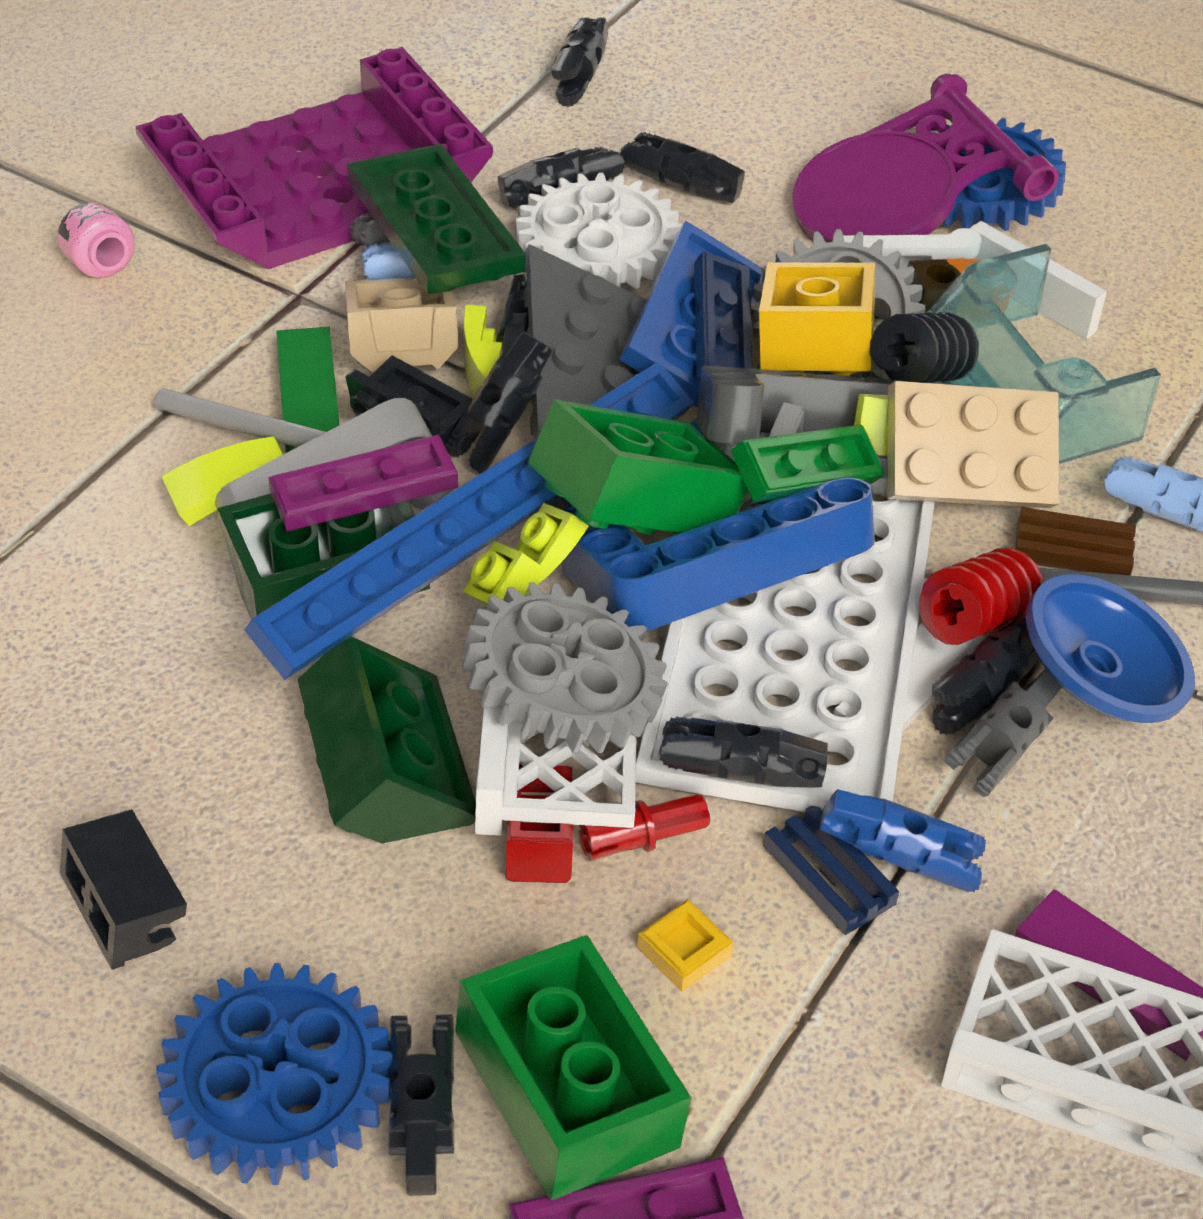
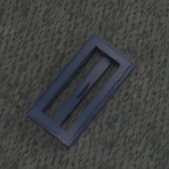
[763,805,899,936]

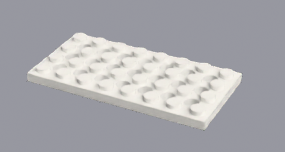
[636,432,935,812]

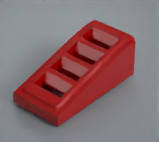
[505,764,573,883]

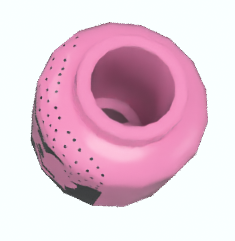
[58,202,135,278]

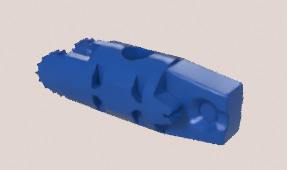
[820,789,986,892]

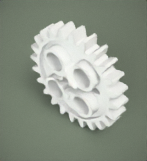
[516,173,681,289]

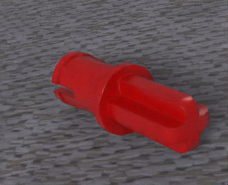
[579,794,710,861]

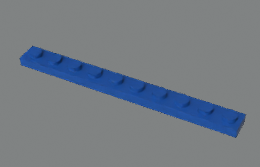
[244,361,694,680]

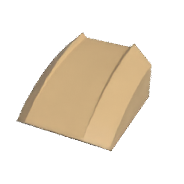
[345,277,458,373]

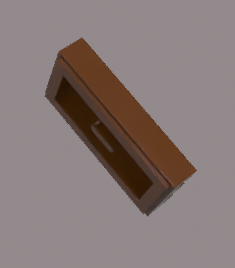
[1015,507,1136,575]

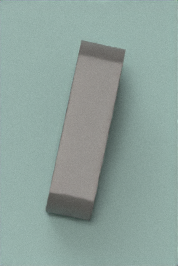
[215,398,454,509]

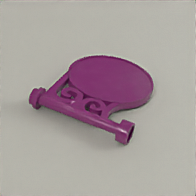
[792,74,1059,243]

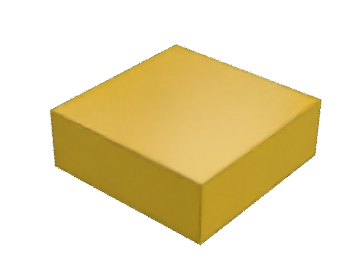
[637,899,734,992]

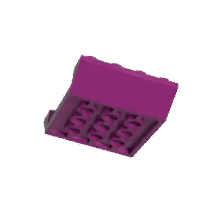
[135,47,493,269]

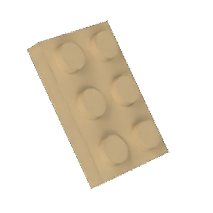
[887,381,1059,508]

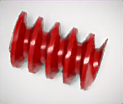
[919,548,1043,645]

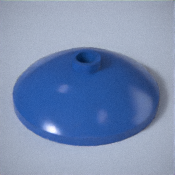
[1026,574,1195,723]

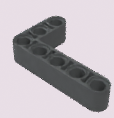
[696,366,962,445]

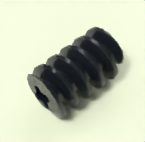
[870,312,979,383]

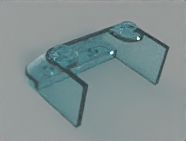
[926,244,1161,464]

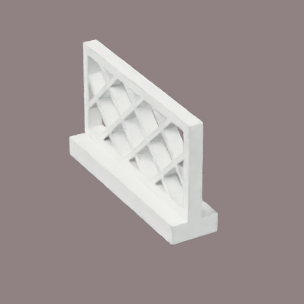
[475,706,636,836]
[941,929,1203,1178]

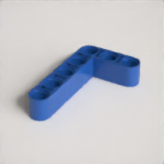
[561,478,875,631]

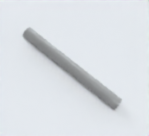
[155,388,326,447]

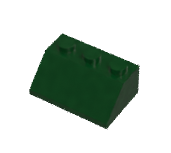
[217,493,430,620]
[297,636,476,844]

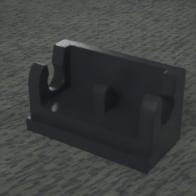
[60,809,187,970]

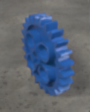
[932,118,1066,231]
[156,963,393,1185]

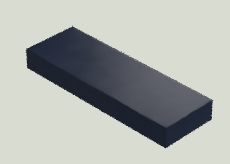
[694,251,753,382]

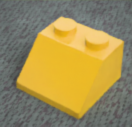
[759,262,876,376]

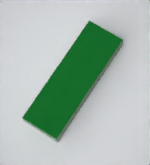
[276,326,340,453]
[730,425,885,503]

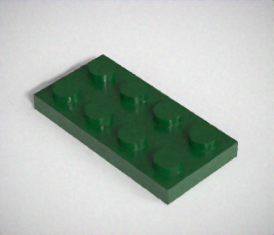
[347,144,526,294]

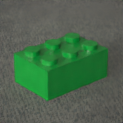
[528,399,748,535]
[455,935,691,1201]

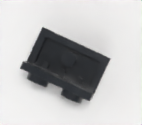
[345,355,473,445]

